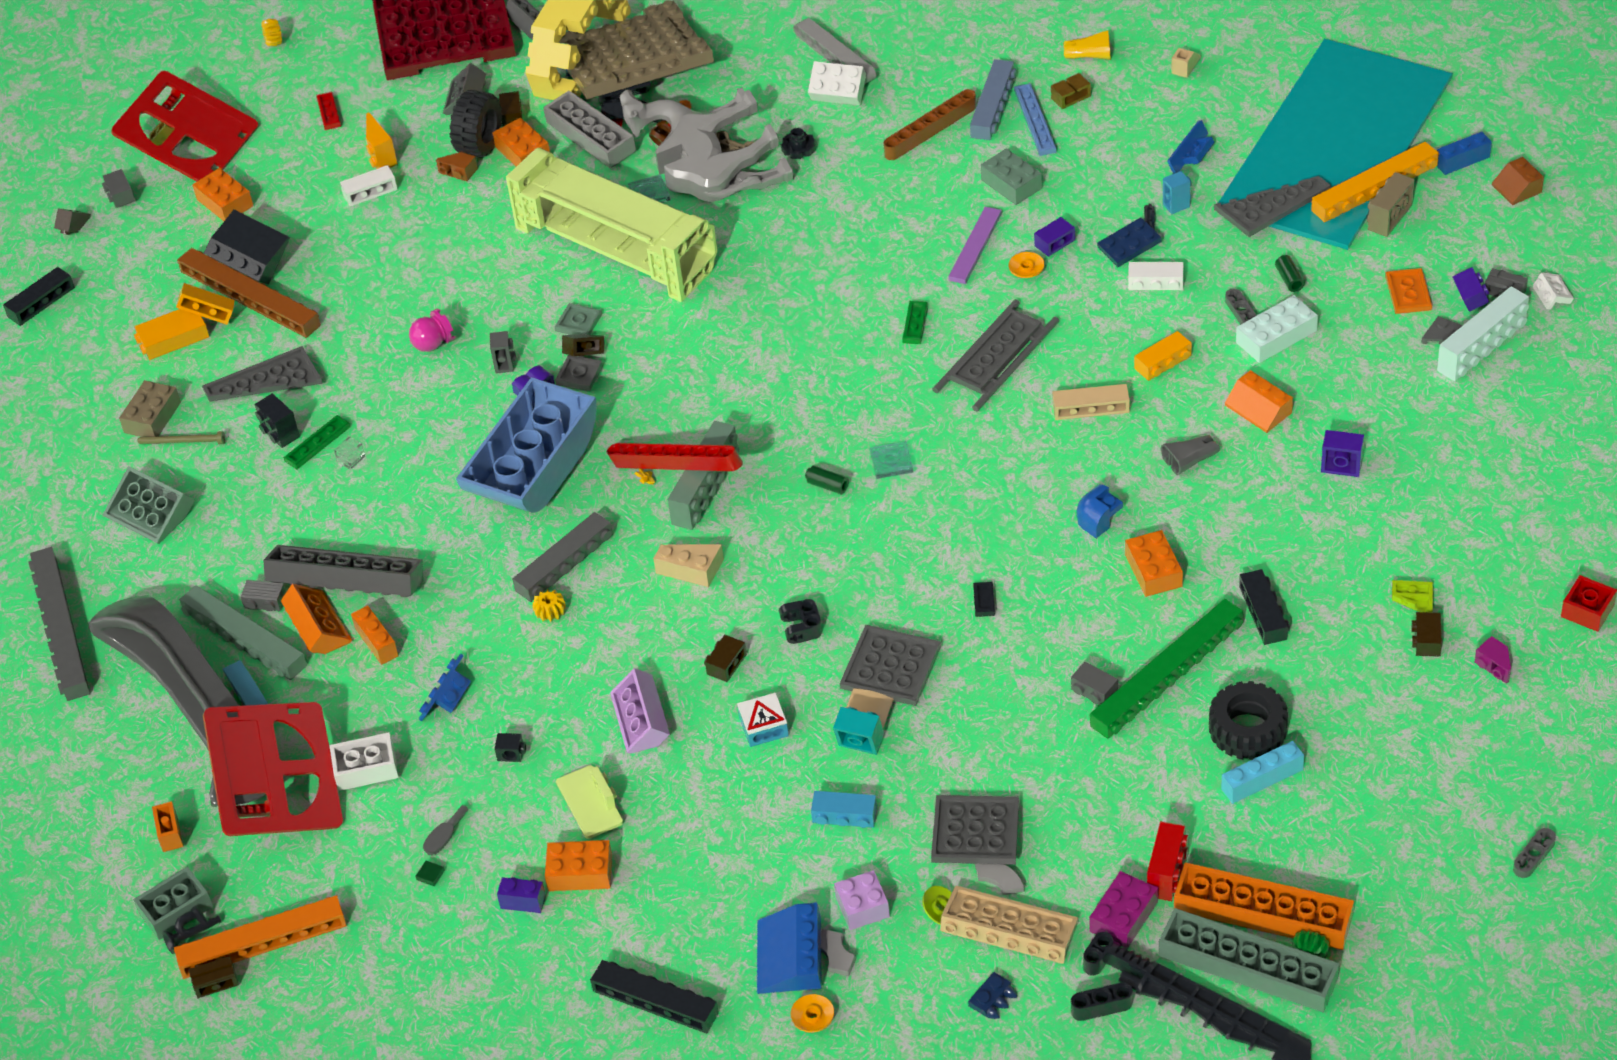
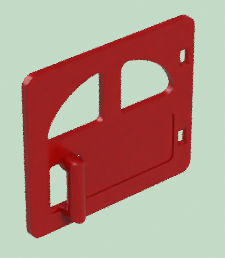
[111,71,258,182]
[203,702,343,836]

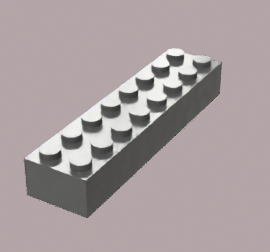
[263,545,423,597]

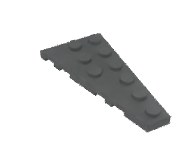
[1214,176,1331,237]
[202,346,323,402]

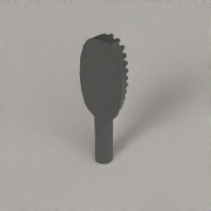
[423,805,468,856]

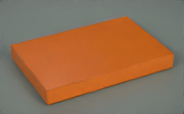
[1385,268,1432,314]

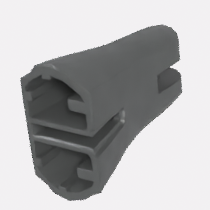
[1161,434,1220,476]

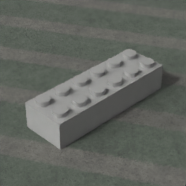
[543,90,636,168]

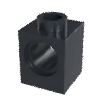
[601,99,624,119]
[494,733,526,762]

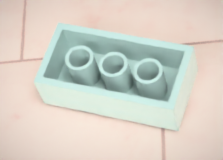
[1236,295,1318,363]

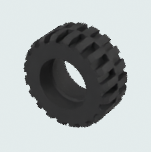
[449,90,502,157]
[1209,681,1288,760]

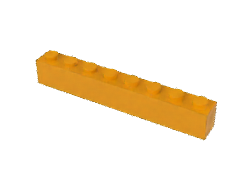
[1311,141,1439,223]

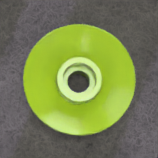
[922,886,952,925]

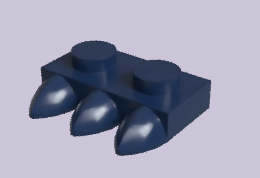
[968,972,1018,1019]

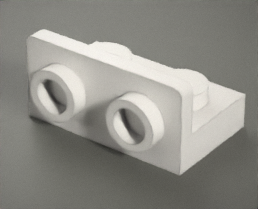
[1533,272,1574,310]

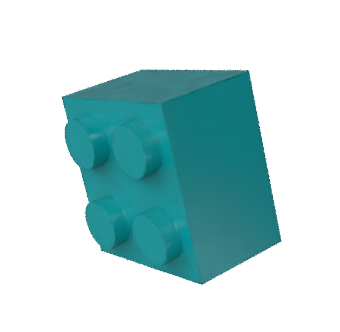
[833,707,884,755]

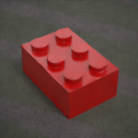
[1147,821,1188,902]

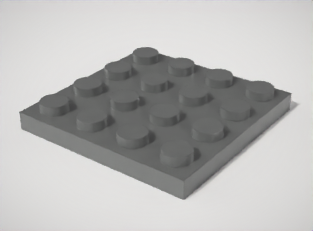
[840,625,941,706]
[931,795,1019,865]

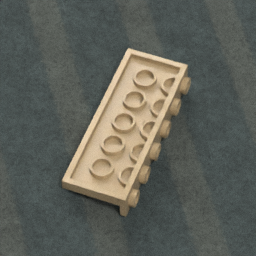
[940,885,1078,964]

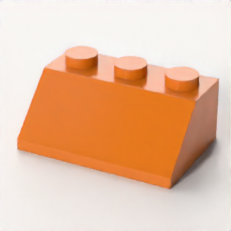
[1225,370,1293,433]

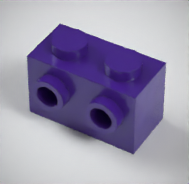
[1034,217,1075,257]
[1452,267,1489,312]
[497,877,546,913]

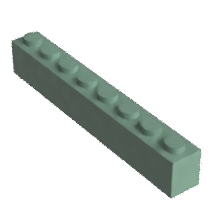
[179,585,307,680]

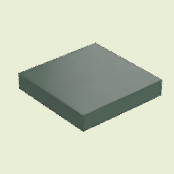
[554,303,602,335]

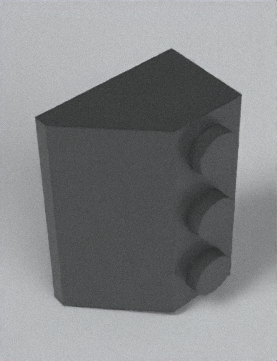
[443,63,486,115]

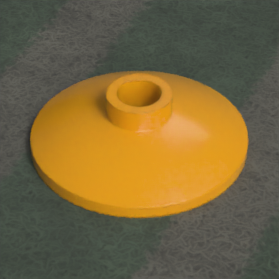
[1009,252,1044,278]
[791,994,834,1033]

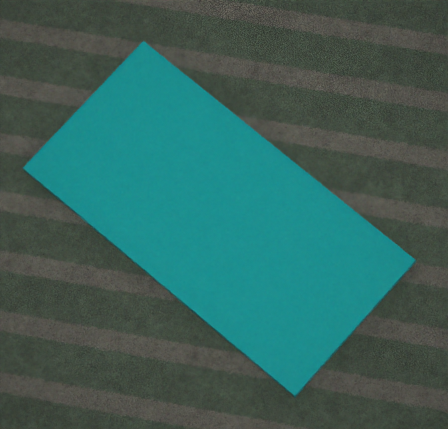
[1218,39,1453,250]

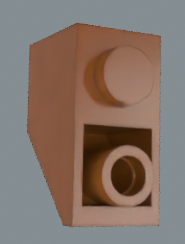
[436,152,478,181]

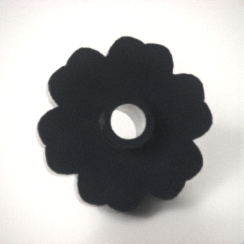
[781,128,816,159]

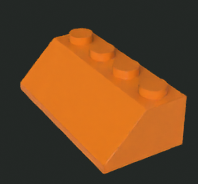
[281,583,352,654]

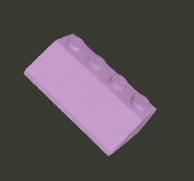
[610,668,670,754]

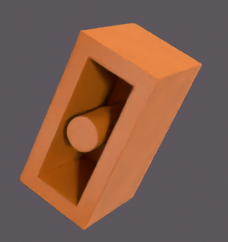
[152,801,183,852]

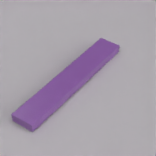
[949,207,1002,284]

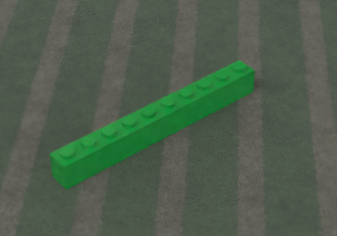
[1090,599,1243,739]

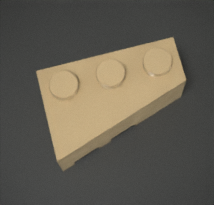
[653,544,724,587]

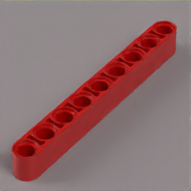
[606,443,743,471]

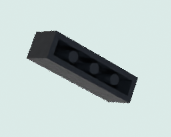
[3,266,75,326]
[1239,569,1290,645]

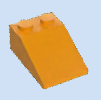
[366,112,397,169]

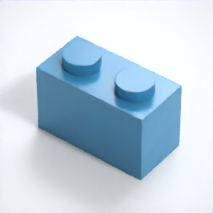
[1163,171,1191,215]

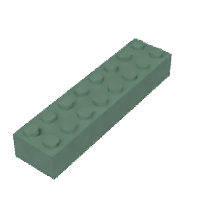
[1158,908,1340,1013]

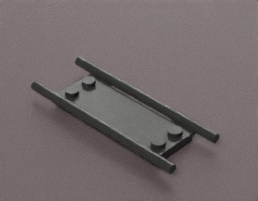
[932,299,1059,412]

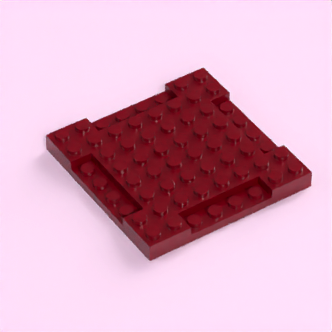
[372,0,516,80]

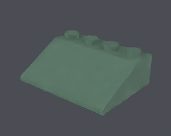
[102,466,195,544]

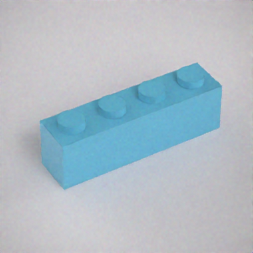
[1221,741,1304,804]

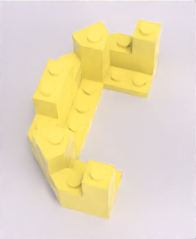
[526,0,631,100]

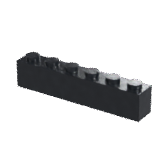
[590,960,719,1034]

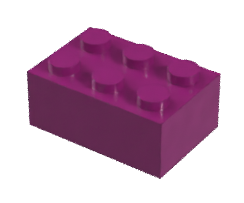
[1089,871,1158,948]

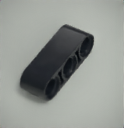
[1071,982,1133,1021]

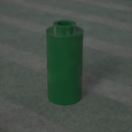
[1275,255,1305,292]
[805,465,849,495]

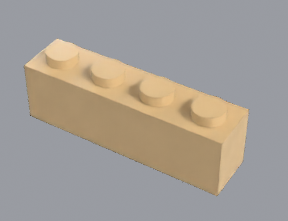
[1052,384,1130,420]

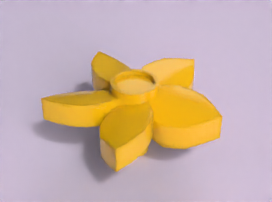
[634,469,655,484]

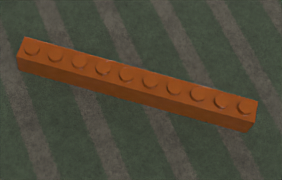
[177,248,321,338]

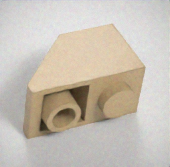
[1172,48,1201,78]

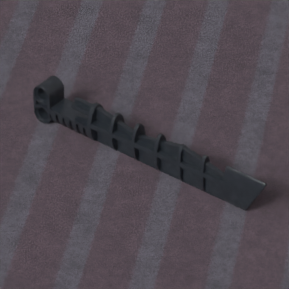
[1083,932,1311,1060]

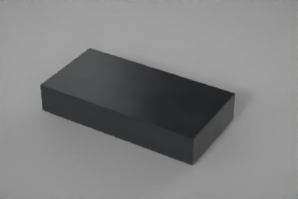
[973,582,995,617]

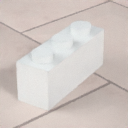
[340,165,397,207]
[1128,262,1183,290]

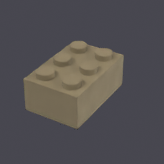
[1367,172,1414,237]
[119,380,181,437]

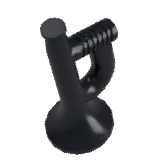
[162,906,221,954]

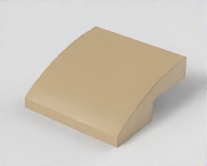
[846,688,893,727]

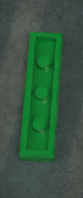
[283,415,350,470]

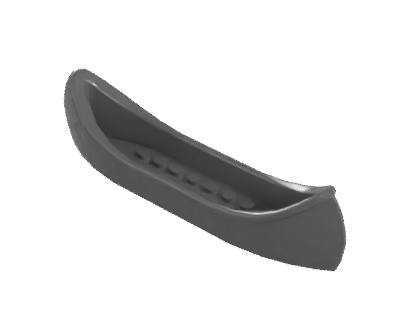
[89,595,266,807]

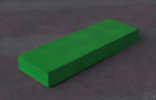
[902,301,928,344]

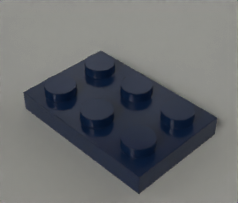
[1097,217,1162,267]

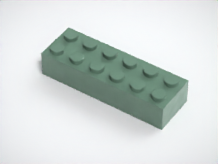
[668,420,739,530]

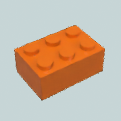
[493,118,550,167]
[192,168,253,221]
[1125,530,1183,597]
[545,840,612,891]

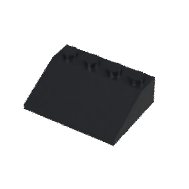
[204,209,291,285]

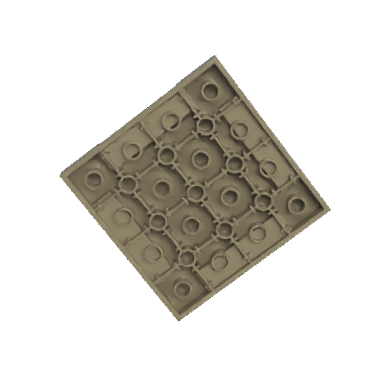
[560,0,714,99]

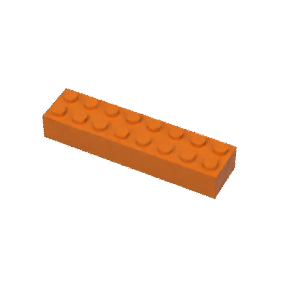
[1174,862,1354,950]

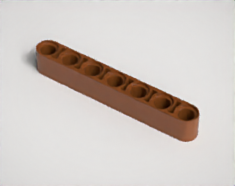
[883,89,976,160]

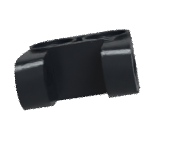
[779,599,822,644]

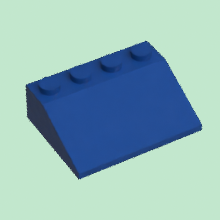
[757,902,822,994]

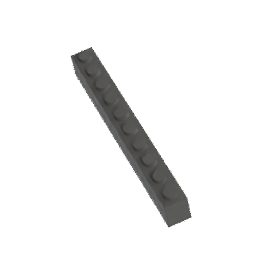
[28,546,90,701]

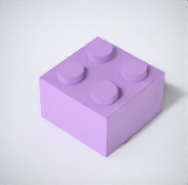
[834,870,890,930]

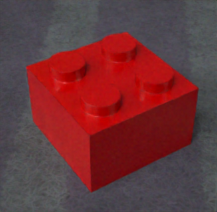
[1561,575,1617,632]

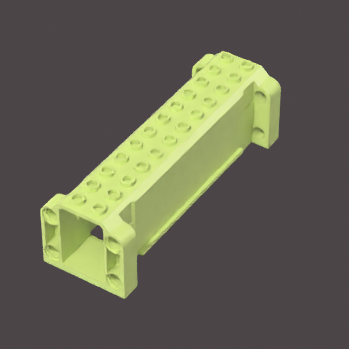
[506,148,717,302]

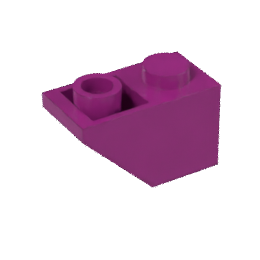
[1475,636,1511,684]

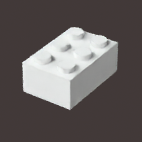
[808,62,866,105]
[330,732,398,791]

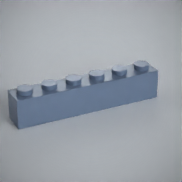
[970,59,1017,140]

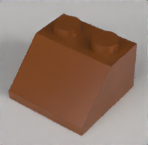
[1492,157,1544,205]

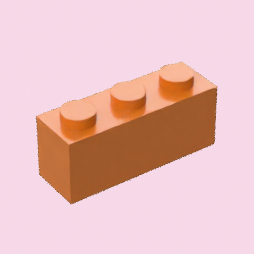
[351,605,398,665]

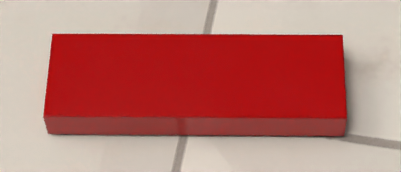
[316,92,341,130]

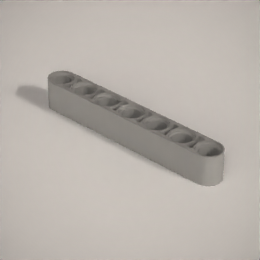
[793,18,876,85]

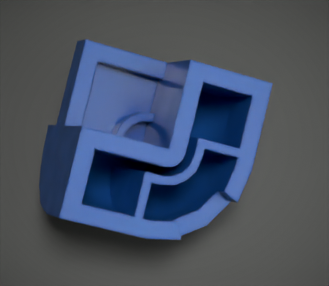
[1076,484,1123,539]

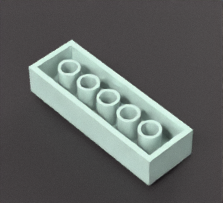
[1437,286,1529,381]

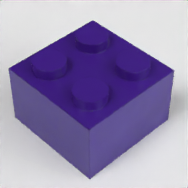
[1321,430,1364,477]

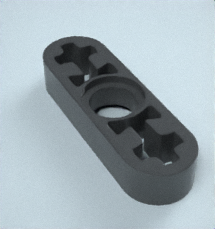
[1225,289,1257,325]
[1513,828,1556,878]

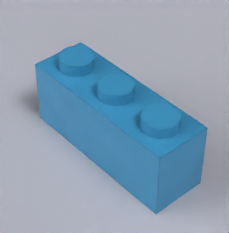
[811,791,877,828]

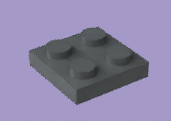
[555,355,603,391]

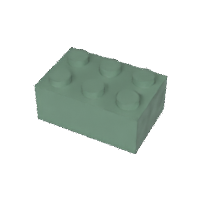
[981,148,1042,205]
[133,866,213,940]

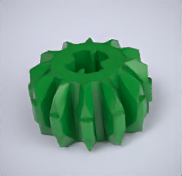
[1292,930,1329,959]

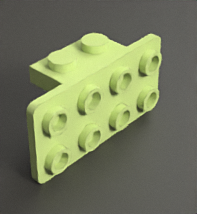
[556,765,623,839]

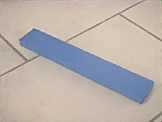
[1014,83,1056,156]

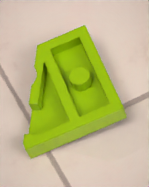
[1392,580,1433,612]

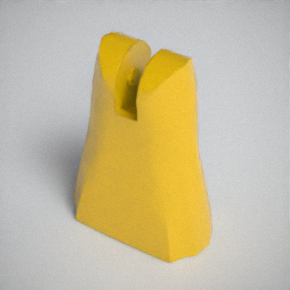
[1063,30,1111,60]

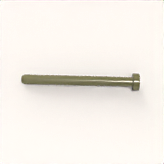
[137,431,225,444]

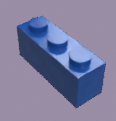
[1437,132,1492,175]

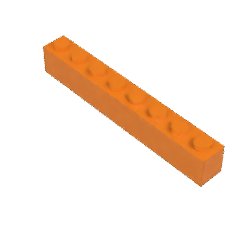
[174,895,347,979]

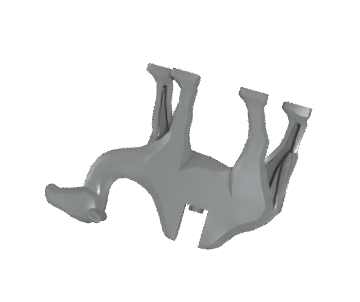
[620,87,793,202]

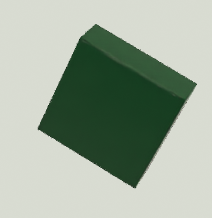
[415,861,445,886]

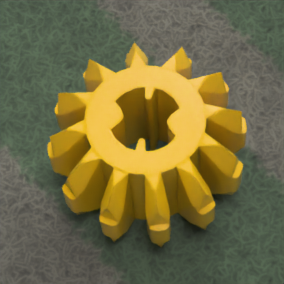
[261,18,282,47]
[532,589,566,622]

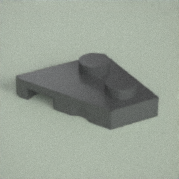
[1421,316,1463,345]

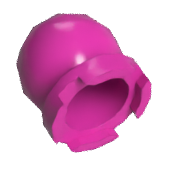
[409,308,455,352]

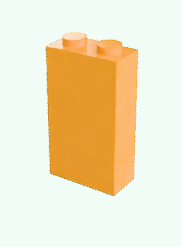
[133,309,209,360]

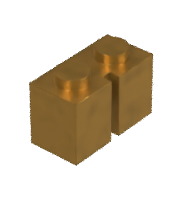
[1051,73,1091,109]

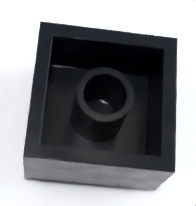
[254,393,300,448]

